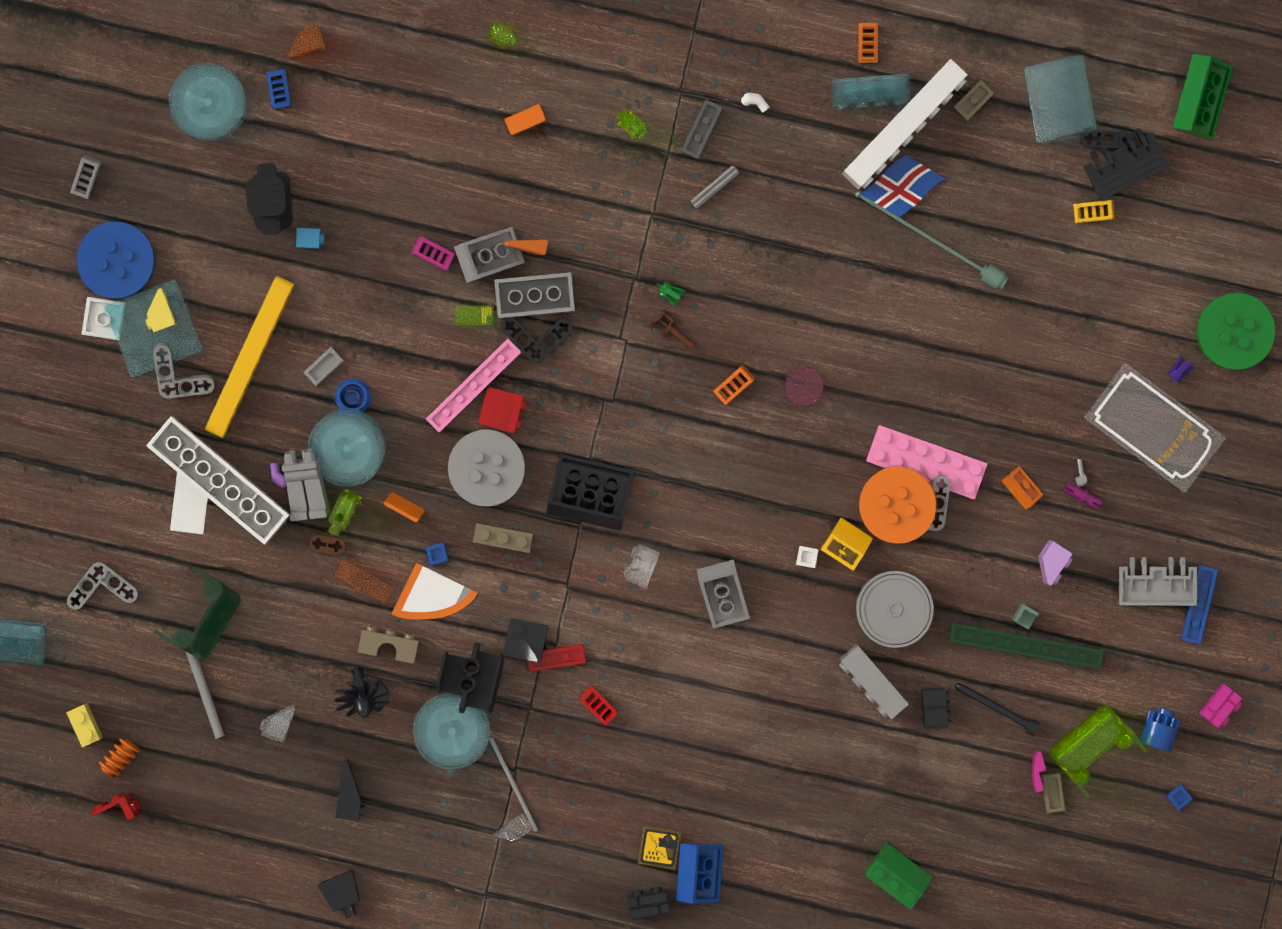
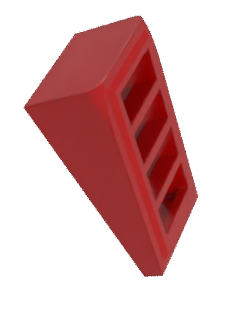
[578,685,619,726]

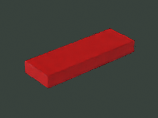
[528,644,586,672]

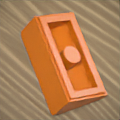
[504,104,547,137]
[1002,466,1044,509]
[384,492,424,523]

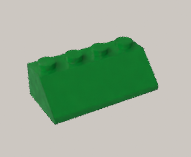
[1173,54,1233,141]

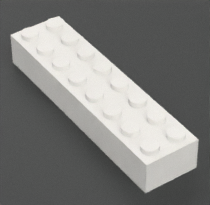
[842,59,967,190]
[146,416,290,545]

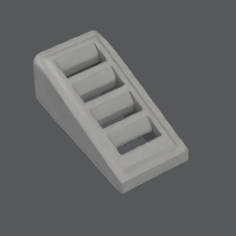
[70,155,102,199]

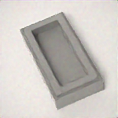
[303,347,344,387]

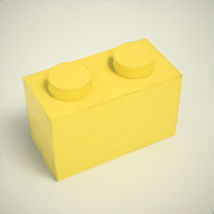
[66,703,103,747]

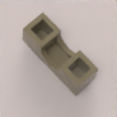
[473,523,534,553]
[358,626,420,664]

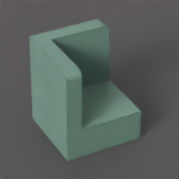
[1012,603,1040,630]

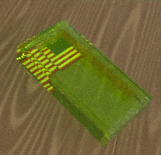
[455,305,494,326]

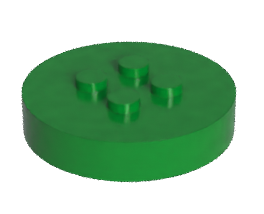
[1196,293,1275,370]

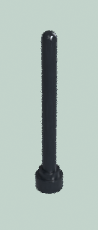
[955,683,1040,736]

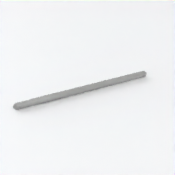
[489,737,539,832]

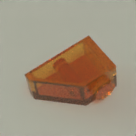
[287,23,327,60]

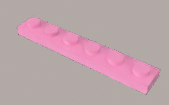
[426,339,521,433]

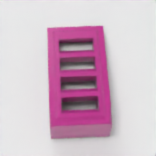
[411,236,455,271]

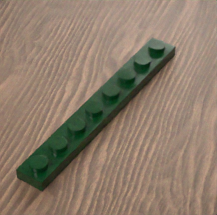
[949,623,1104,669]

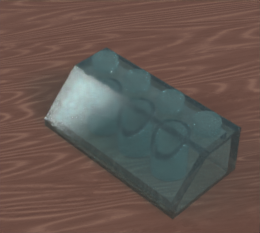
[830,73,910,110]
[0,618,47,666]

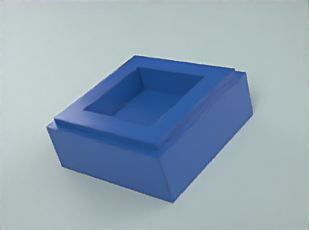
[425,543,449,566]
[1165,784,1193,811]

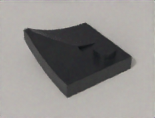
[503,618,548,663]

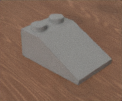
[454,227,525,283]
[697,560,750,629]

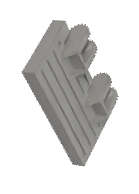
[1119,557,1197,606]

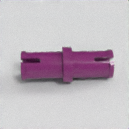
[1063,482,1103,510]

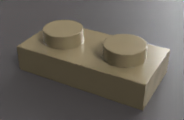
[953,80,994,121]

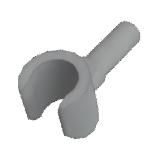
[1075,459,1087,487]

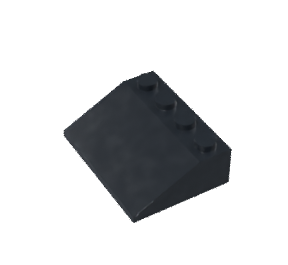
[546,454,635,531]

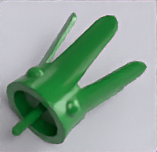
[657,281,686,307]

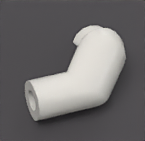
[741,93,770,113]

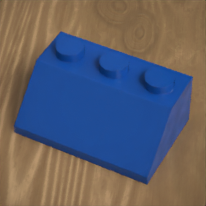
[676,843,724,904]

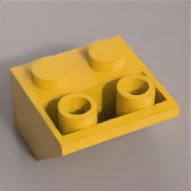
[820,518,873,571]

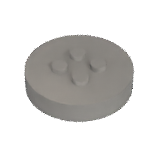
[448,430,525,506]
[856,571,934,648]

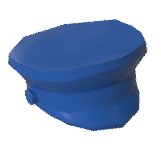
[335,379,371,416]

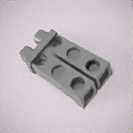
[282,448,331,521]

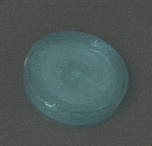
[169,63,247,141]
[308,409,386,487]
[413,692,491,770]

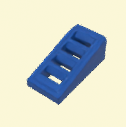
[266,69,292,110]

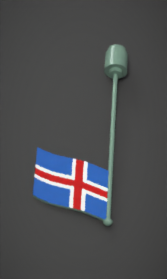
[855,155,1009,290]

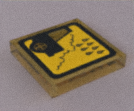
[637,825,681,870]

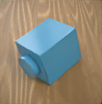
[296,228,325,249]

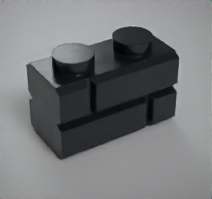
[628,887,670,920]

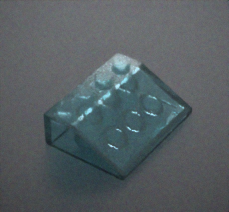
[1024,55,1097,143]

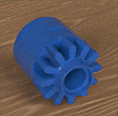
[1139,708,1181,752]

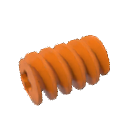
[98,738,140,780]

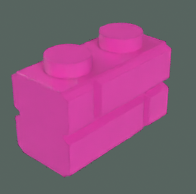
[1198,684,1242,729]

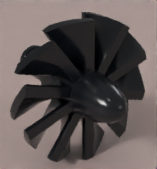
[334,666,390,718]

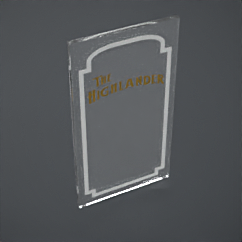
[1084,363,1226,493]

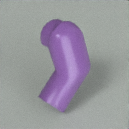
[270,463,287,488]

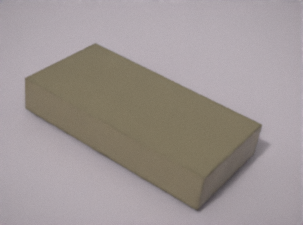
[1041,772,1066,814]

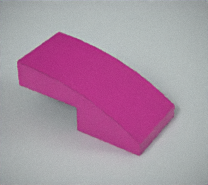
[1032,750,1046,793]

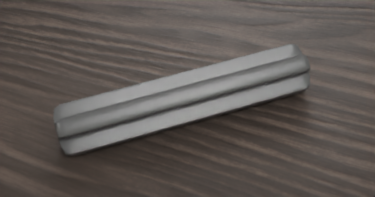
[691,166,739,208]

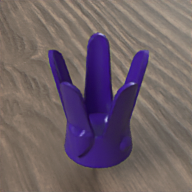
[1168,355,1195,383]

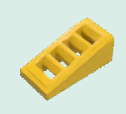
[1073,200,1115,223]

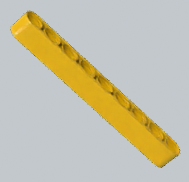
[205,276,294,438]

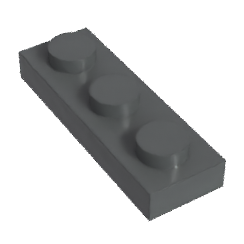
[681,99,723,160]

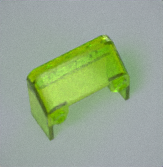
[1050,706,1147,800]

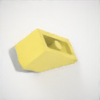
[145,288,177,333]

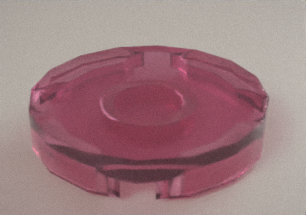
[785,367,823,405]

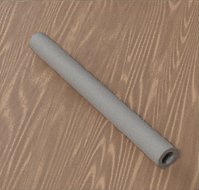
[184,645,225,739]

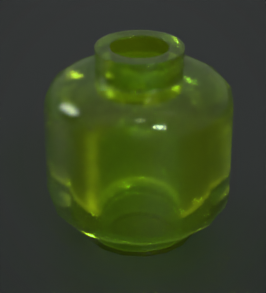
[487,20,517,49]

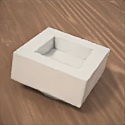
[796,546,818,568]

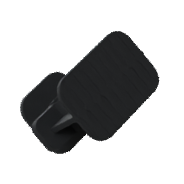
[246,163,293,235]
[437,643,504,714]

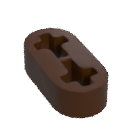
[309,535,346,555]

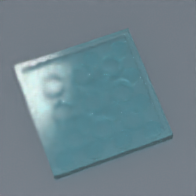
[104,279,204,378]

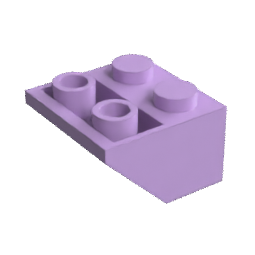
[1038,540,1072,586]

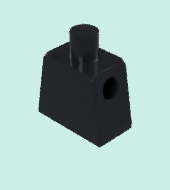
[317,869,360,918]

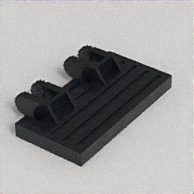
[1083,128,1170,201]

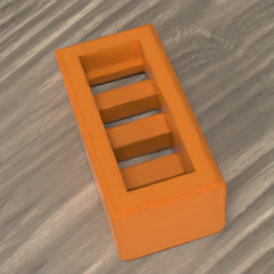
[858,23,878,63]
[504,240,548,255]
[713,365,755,405]

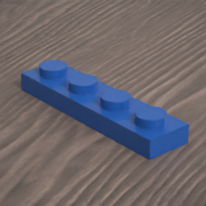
[1181,565,1218,645]

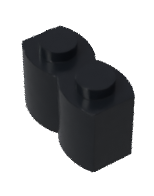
[921,687,951,728]

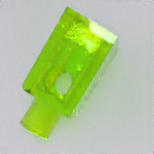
[328,489,363,536]

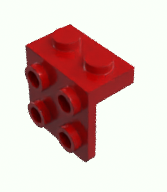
[479,388,527,433]
[90,792,141,820]

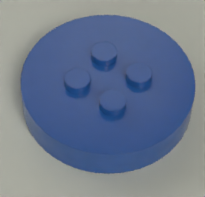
[77,222,156,299]

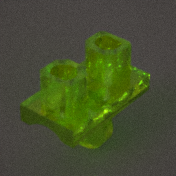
[616,109,649,141]

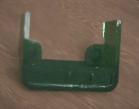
[153,566,241,660]

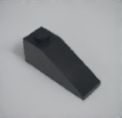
[335,759,365,821]

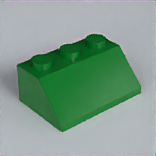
[863,842,932,910]

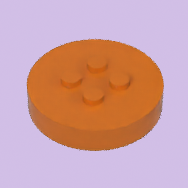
[859,465,937,544]

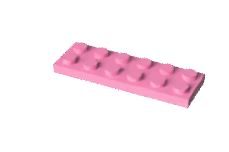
[866,425,988,500]

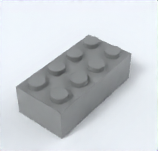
[494,272,575,319]
[839,644,909,720]

